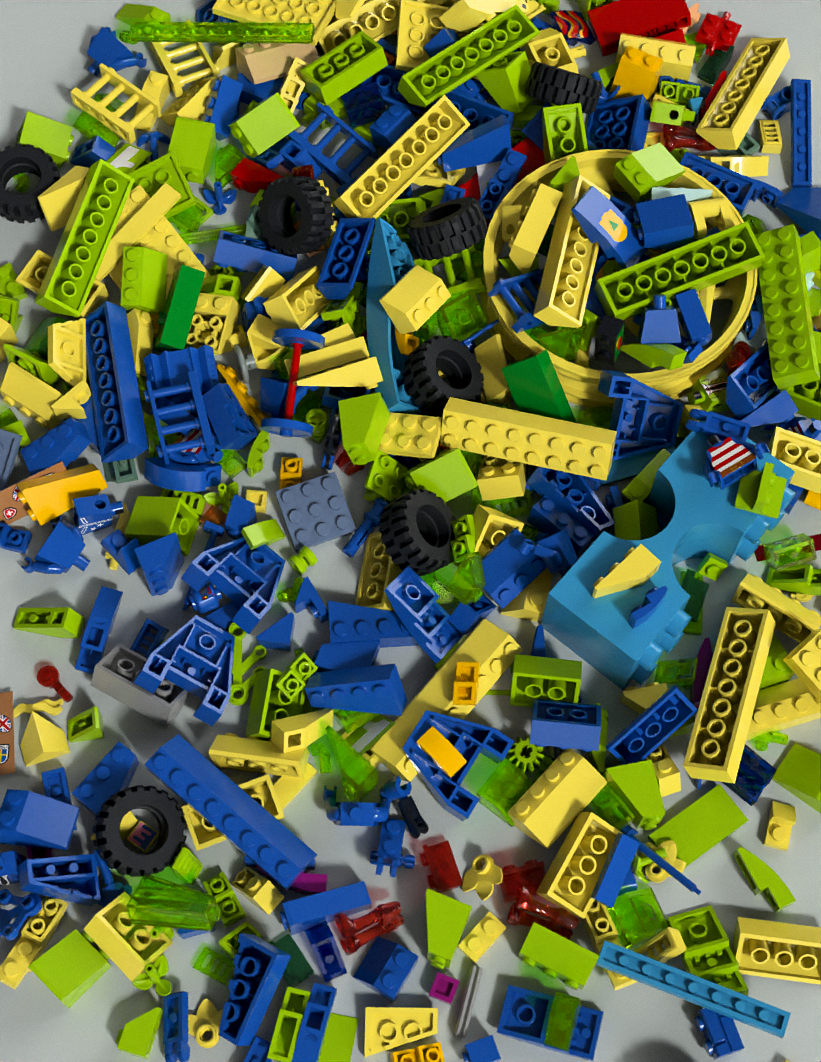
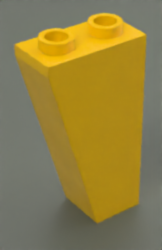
[16,464,108,526]

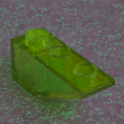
[590,784,635,831]

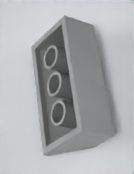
[90,643,190,727]

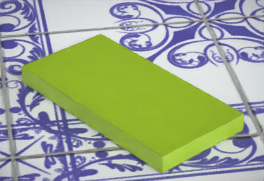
[648,784,748,869]

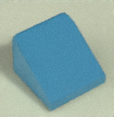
[687,97,703,126]

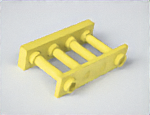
[147,19,220,98]
[71,63,161,145]

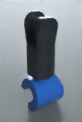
[383,776,429,839]

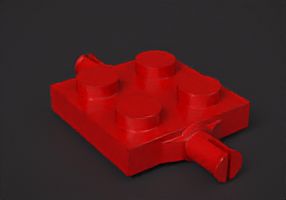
[695,11,742,56]

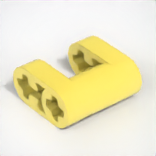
[687,197,735,240]

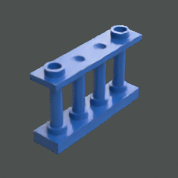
[288,102,377,186]
[488,268,546,333]
[144,370,216,465]

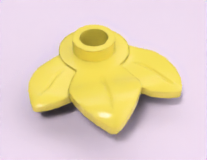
[641,840,686,883]
[462,854,503,901]
[188,999,223,1048]

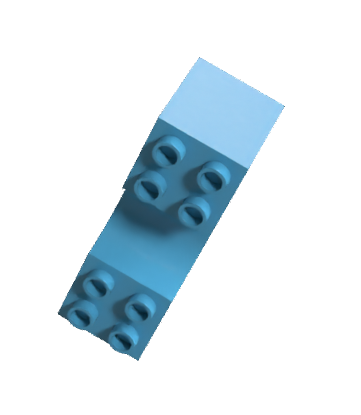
[541,420,796,690]

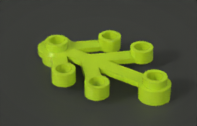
[228,622,267,706]

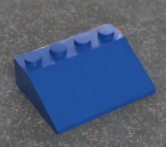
[585,94,652,151]

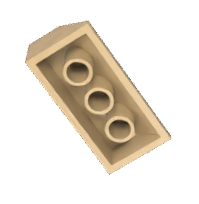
[236,35,319,85]

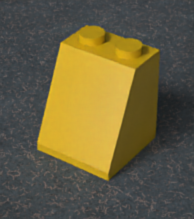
[607,45,663,103]

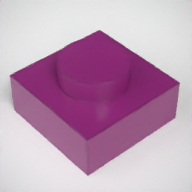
[429,972,460,1005]

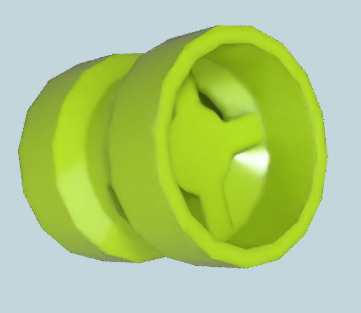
[306,408,328,436]
[288,546,318,576]

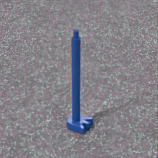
[182,520,225,611]
[620,825,701,895]

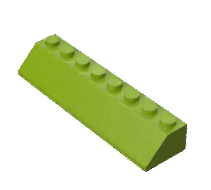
[397,4,540,107]
[34,159,135,317]

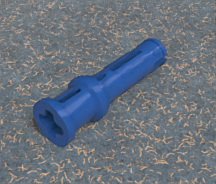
[342,498,387,558]

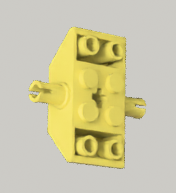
[519,28,586,74]

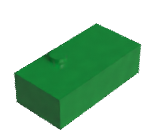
[153,265,205,352]
[501,349,577,423]

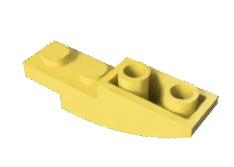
[697,155,769,177]
[0,896,68,990]
[583,900,637,991]

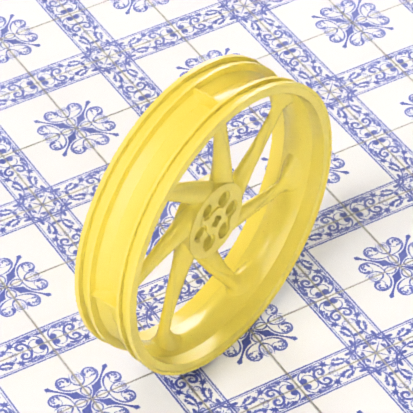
[480,149,758,411]

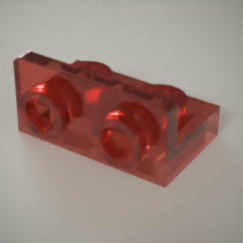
[419,840,463,893]
[500,859,546,904]

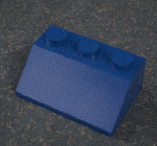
[468,528,547,609]
[134,532,184,596]
[530,699,601,752]

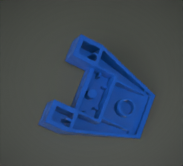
[775,187,821,241]
[598,370,684,460]
[181,537,285,634]
[133,615,235,726]
[402,710,515,821]

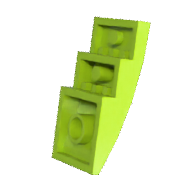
[667,905,748,1009]

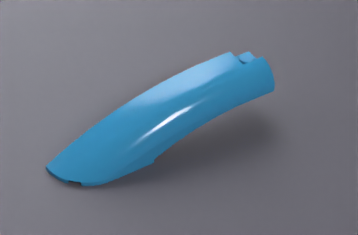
[366,218,426,416]

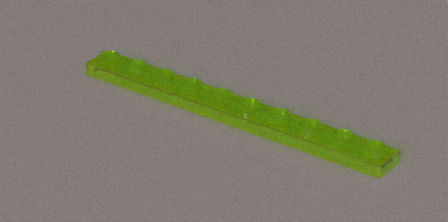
[128,22,315,44]

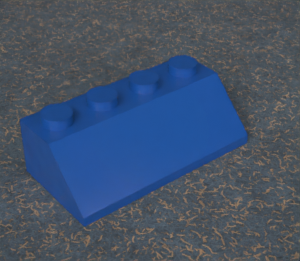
[680,151,758,218]
[316,218,376,300]
[213,230,297,283]
[726,341,778,419]
[606,684,698,765]

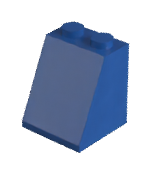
[633,194,694,250]

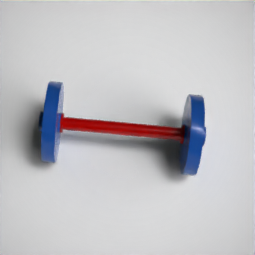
[260,328,325,438]

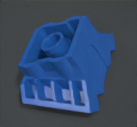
[144,345,219,404]

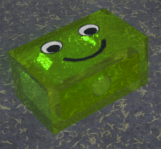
[763,533,817,571]

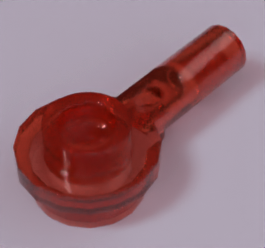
[37,665,73,703]

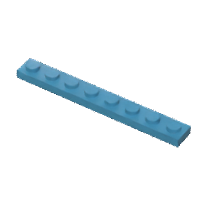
[596,941,791,1038]

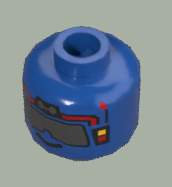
[188,582,222,614]

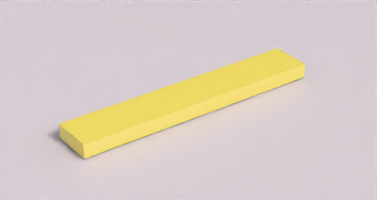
[95,183,181,282]

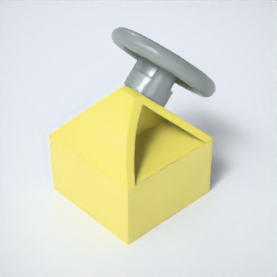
[233,314,293,384]

